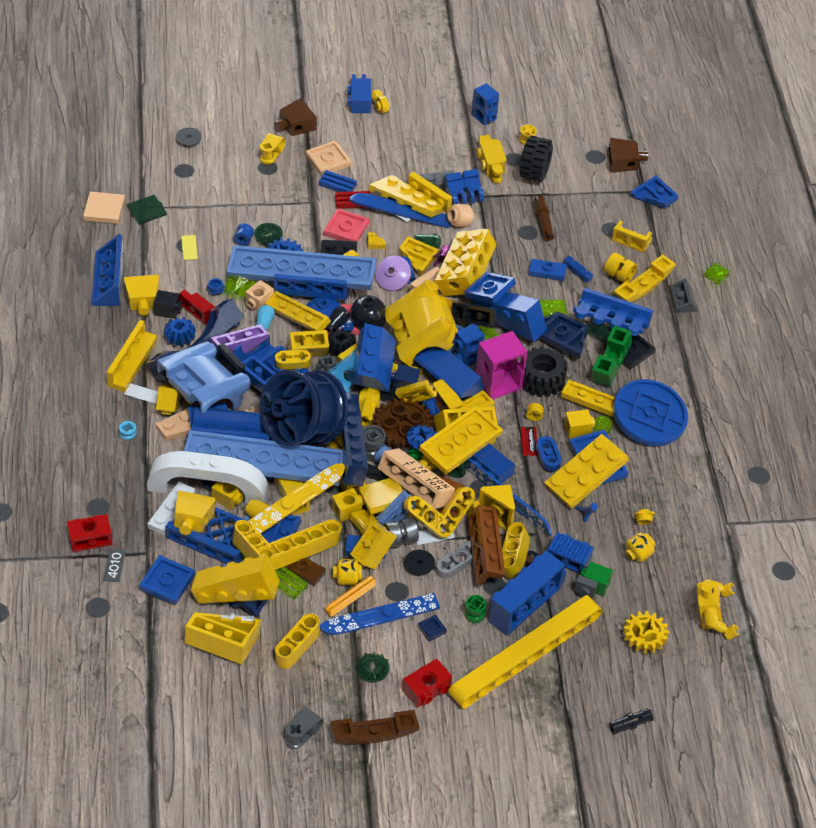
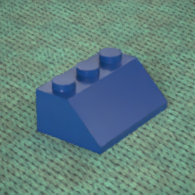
[352,323,396,392]

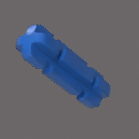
[563,255,593,282]

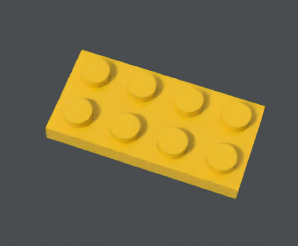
[419,406,503,475]
[544,434,629,509]

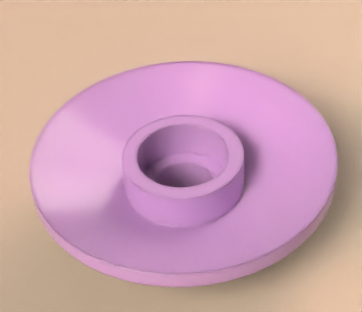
[376,256,411,291]

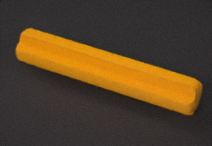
[325,576,376,617]

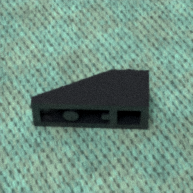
[452,302,496,328]

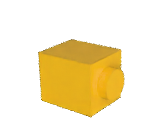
[564,409,595,439]

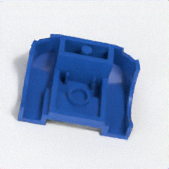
[234,336,309,393]

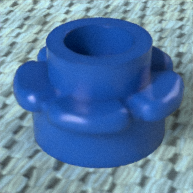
[207,278,225,295]

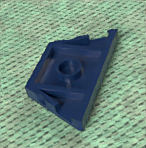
[538,312,588,359]

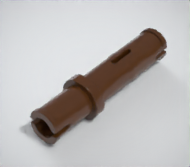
[534,195,555,242]

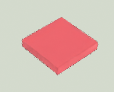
[323,208,370,243]

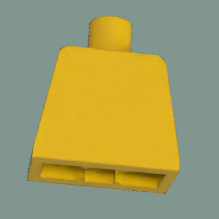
[124,275,160,315]
[174,490,216,535]

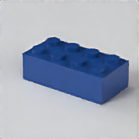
[489,550,565,636]

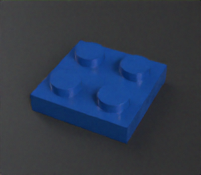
[464,272,516,304]
[139,555,196,605]

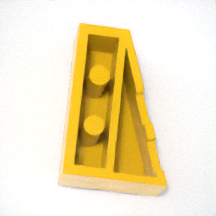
[185,612,261,664]

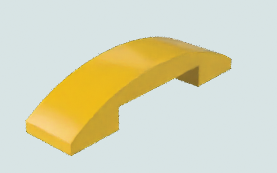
[613,254,676,302]

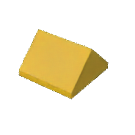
[479,485,515,532]

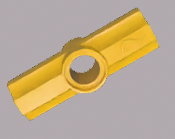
[359,386,381,427]

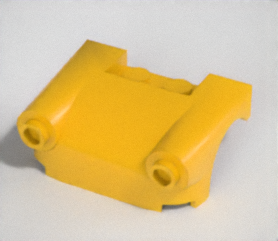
[385,280,458,366]

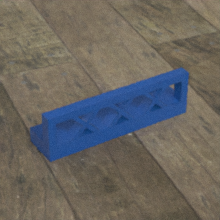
[273,274,350,300]
[191,406,270,440]

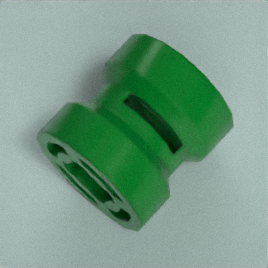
[465,595,486,624]

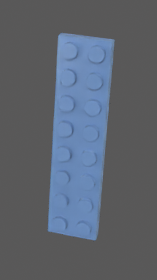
[226,245,377,290]
[184,430,343,486]

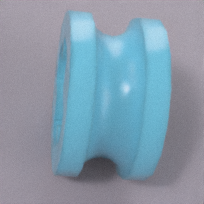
[119,421,137,440]

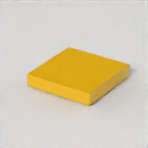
[358,478,403,514]

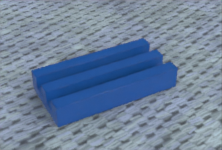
[318,170,357,192]

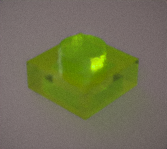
[704,262,730,285]

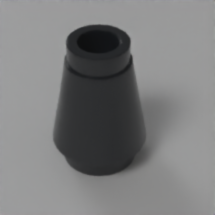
[325,306,350,332]

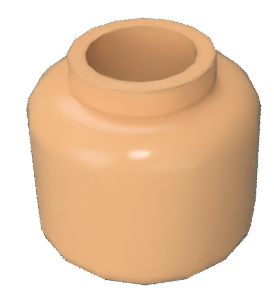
[447,204,474,227]

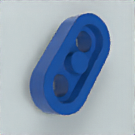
[536,436,562,471]

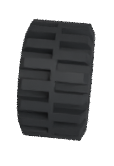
[519,135,553,182]
[523,347,568,397]

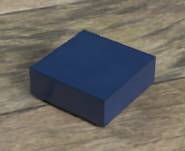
[418,614,447,642]

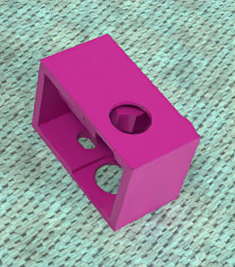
[476,331,527,400]

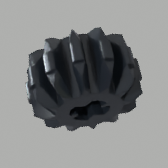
[327,328,357,357]

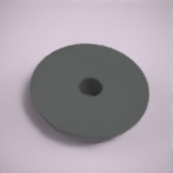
[176,128,202,146]

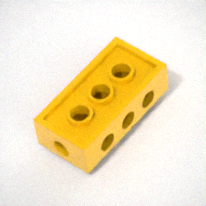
[435,229,497,296]

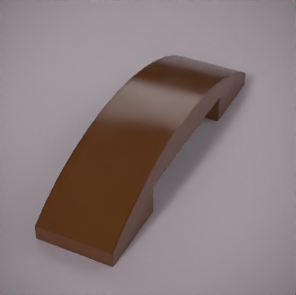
[330,710,420,744]

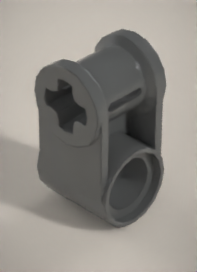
[285,707,324,749]

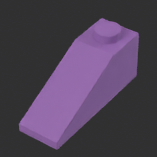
[211,324,269,354]

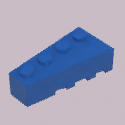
[470,292,547,342]

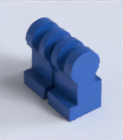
[443,169,484,205]

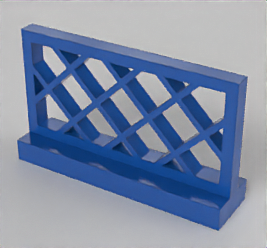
[165,507,248,564]

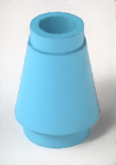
[256,305,275,331]

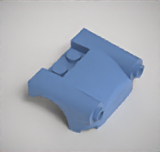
[157,341,251,414]

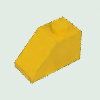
[156,384,183,415]

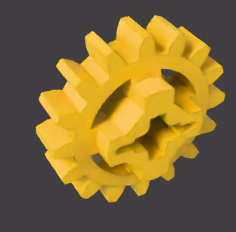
[623,611,669,654]

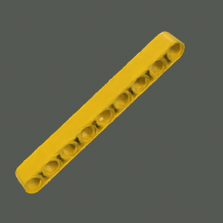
[448,595,603,709]

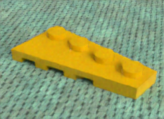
[368,175,444,218]

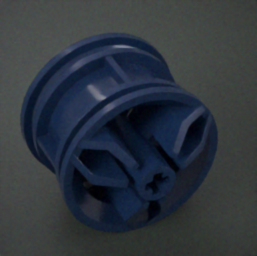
[260,370,348,446]

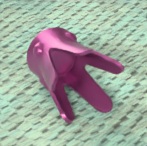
[433,245,451,266]

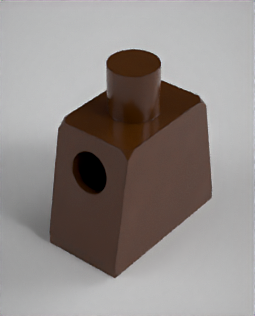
[274,98,317,136]
[608,138,648,173]

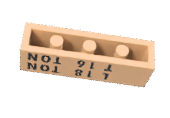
[378,448,455,509]

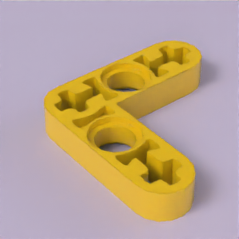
[404,487,475,537]

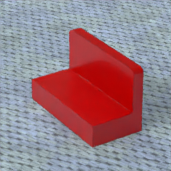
[180,289,215,325]

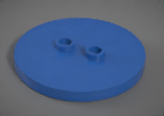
[613,379,688,446]

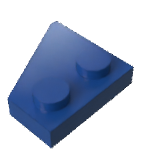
[261,515,302,543]

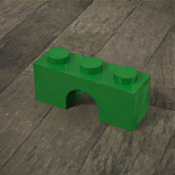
[592,325,632,387]

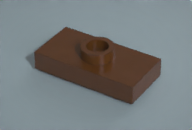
[281,558,326,587]

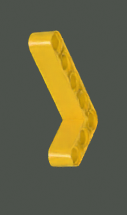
[232,519,342,570]

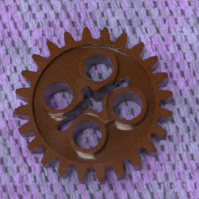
[372,397,434,451]

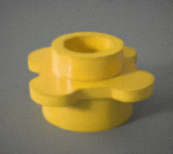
[634,509,655,525]

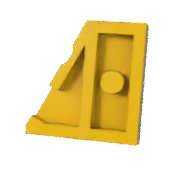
[399,236,439,276]

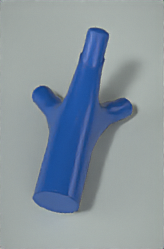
[576,503,598,522]

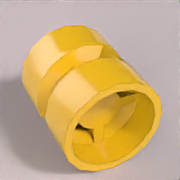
[604,252,638,283]

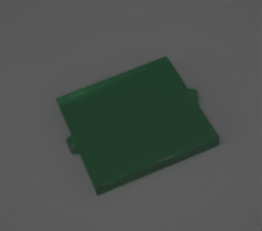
[127,194,167,225]

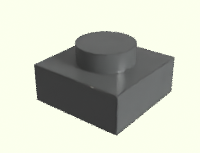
[574,575,598,599]

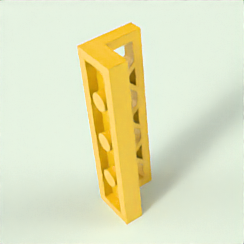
[107,320,158,392]

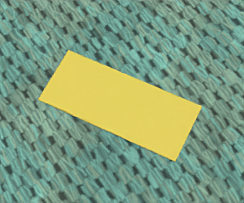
[181,235,198,260]

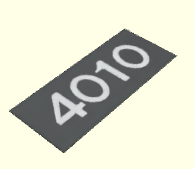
[103,549,126,582]

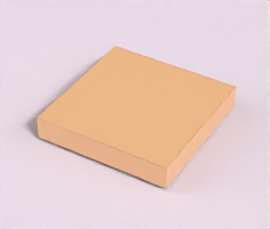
[305,141,352,176]
[83,192,125,224]

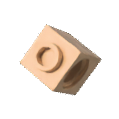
[245,280,274,311]

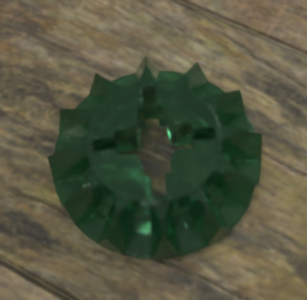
[254,223,283,245]
[356,651,390,682]

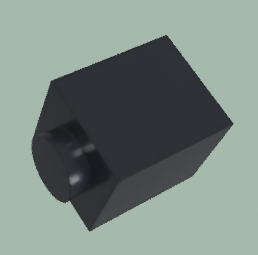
[153,290,183,319]

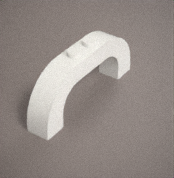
[147,451,268,504]

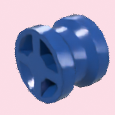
[233,223,254,246]

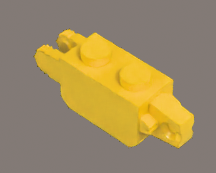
[476,135,507,184]

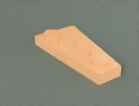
[156,399,237,441]

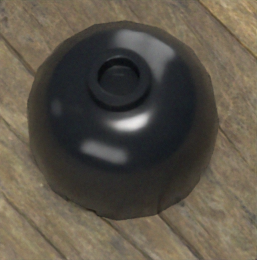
[350,295,386,330]

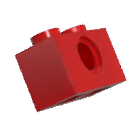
[67,514,113,552]
[402,658,452,708]

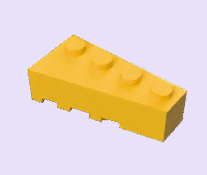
[191,553,280,604]

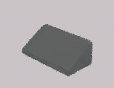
[670,278,698,313]

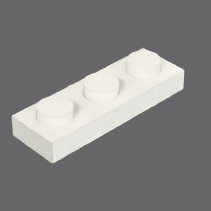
[147,482,196,536]

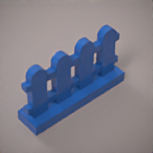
[573,288,654,336]

